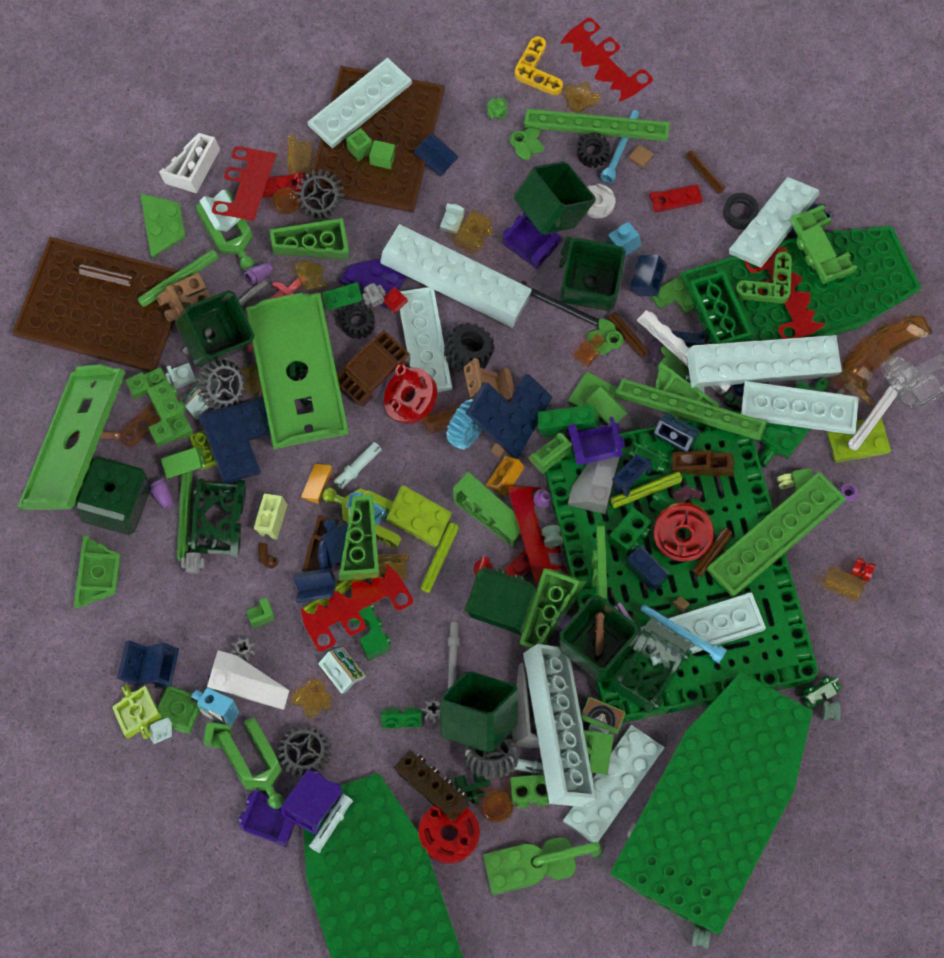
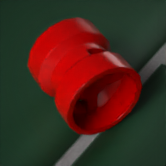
[851,557,876,582]

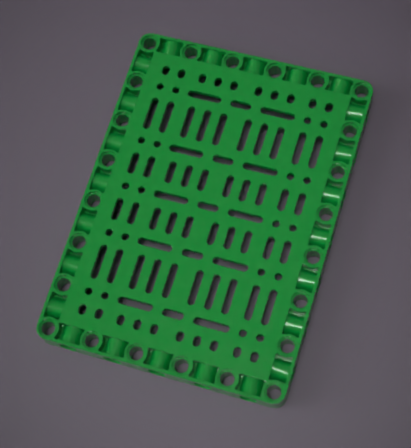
[544,411,818,723]

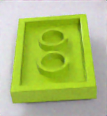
[826,417,891,463]
[386,485,452,547]

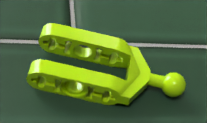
[322,488,402,548]

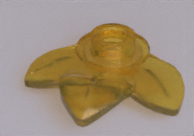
[565,82,600,112]
[294,260,327,290]
[241,365,263,397]
[292,679,332,718]

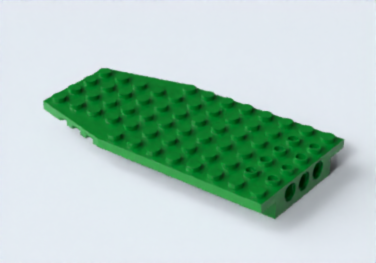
[680,226,921,344]
[609,672,813,936]
[304,773,463,958]

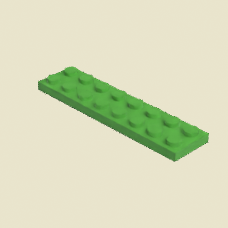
[706,472,846,598]

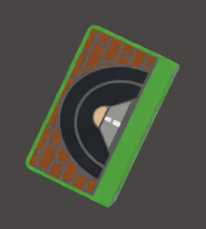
[581,697,626,734]

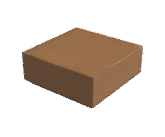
[628,144,654,169]

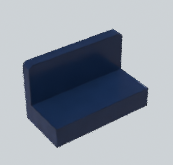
[414,133,459,177]
[293,568,337,603]

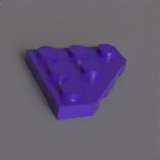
[339,259,408,308]

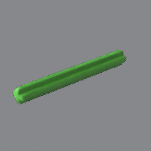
[138,250,218,307]
[177,471,192,561]

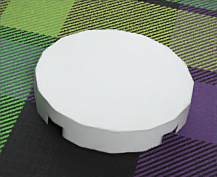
[586,184,616,218]

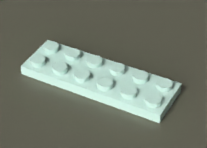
[308,58,412,148]
[729,177,819,268]
[400,287,452,394]
[741,381,859,435]
[640,592,766,666]
[563,725,665,842]

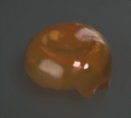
[273,188,300,215]
[483,790,514,823]

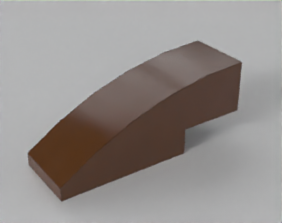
[672,450,735,477]
[302,515,339,572]

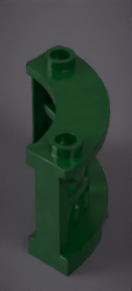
[188,478,246,557]
[608,617,692,714]

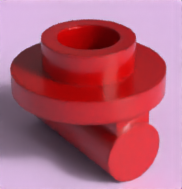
[473,557,493,575]

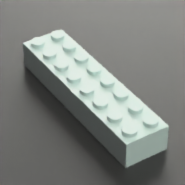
[380,224,532,328]
[686,335,842,388]
[523,644,596,807]

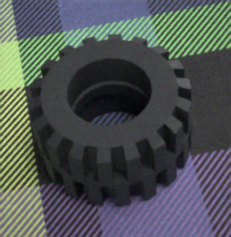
[444,323,495,374]

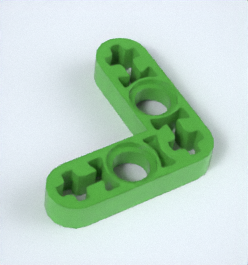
[735,252,792,303]

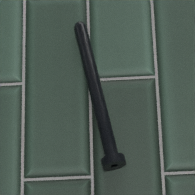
[521,281,599,326]

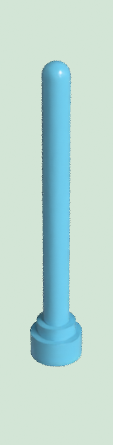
[600,110,639,184]
[640,605,727,663]

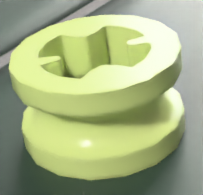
[777,473,795,489]

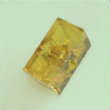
[455,209,493,255]

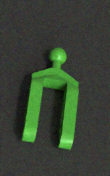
[195,190,254,270]
[217,717,284,809]

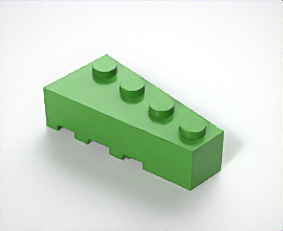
[270,218,349,260]
[453,472,522,547]
[339,495,379,580]
[519,569,586,648]

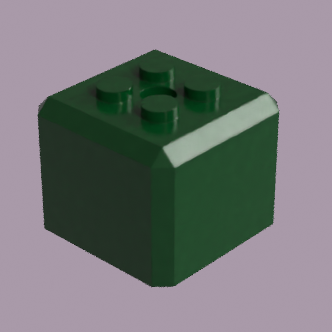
[513,161,596,234]
[560,238,626,311]
[175,290,255,368]
[75,456,151,535]
[464,567,536,635]
[559,595,639,682]
[440,671,518,753]

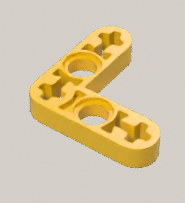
[515,36,563,95]

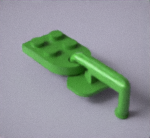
[483,837,602,895]

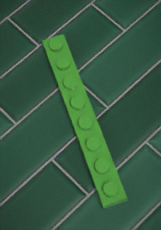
[524,109,670,142]
[616,379,767,441]

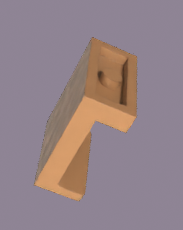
[464,358,515,402]

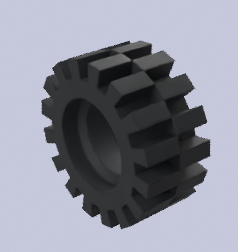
[577,133,610,168]
[341,303,375,339]

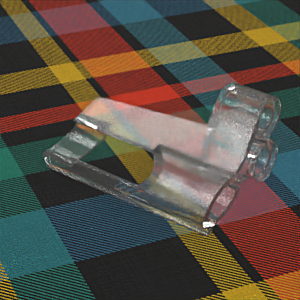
[880,353,944,409]

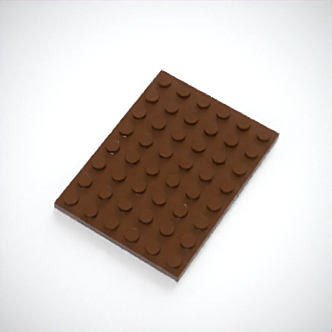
[307,66,445,213]
[12,237,180,372]

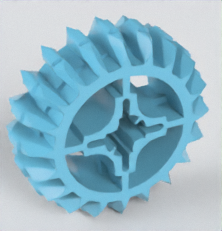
[446,399,482,450]

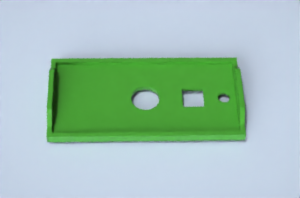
[246,293,349,449]
[18,364,125,510]

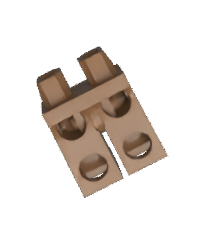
[156,273,211,322]

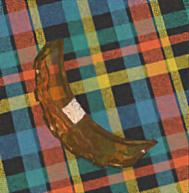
[840,315,932,406]

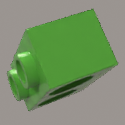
[510,774,549,808]

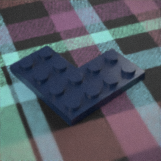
[465,374,553,458]
[199,398,271,484]

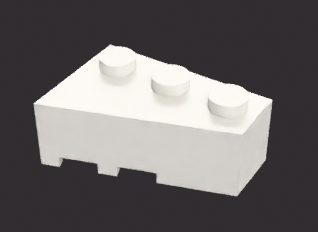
[159,133,220,193]

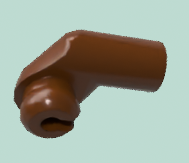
[258,543,278,569]

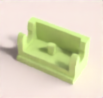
[254,494,288,540]

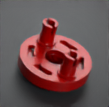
[384,364,437,424]
[654,503,713,561]
[419,806,480,864]

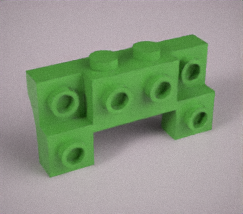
[790,205,857,284]
[125,367,193,447]

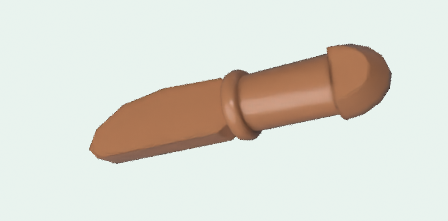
[77,431,121,440]
[594,612,604,657]

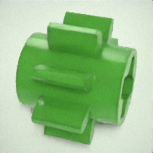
[487,97,508,120]

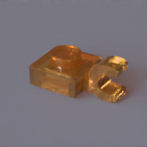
[573,333,605,367]

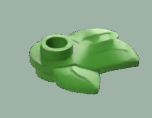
[510,128,544,160]
[586,319,623,355]
[658,346,688,378]

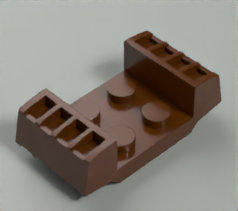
[337,330,410,407]

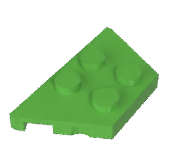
[141,194,186,259]
[656,363,720,421]
[592,526,607,599]
[74,535,121,609]

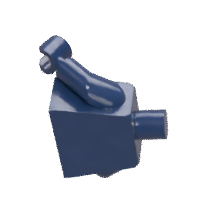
[318,518,348,569]

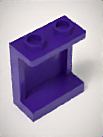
[502,213,560,269]
[568,417,625,465]
[281,769,343,835]
[238,789,295,847]

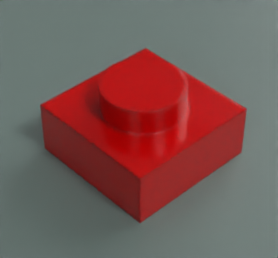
[383,287,408,313]

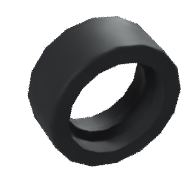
[723,193,759,229]

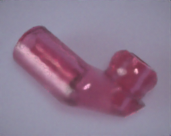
[674,486,703,502]

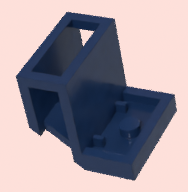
[117,640,179,689]

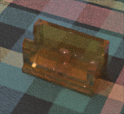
[422,404,459,435]

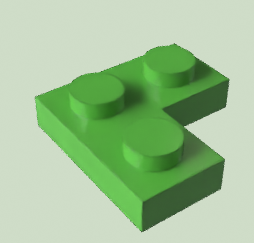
[650,276,695,315]

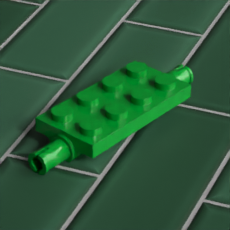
[759,377,830,468]

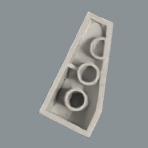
[207,650,289,710]

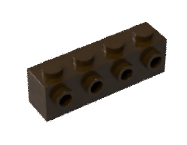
[393,750,470,822]

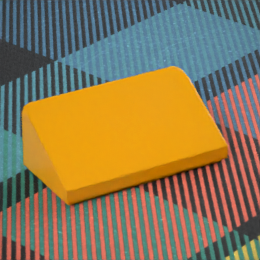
[485,456,524,497]
[301,464,333,504]

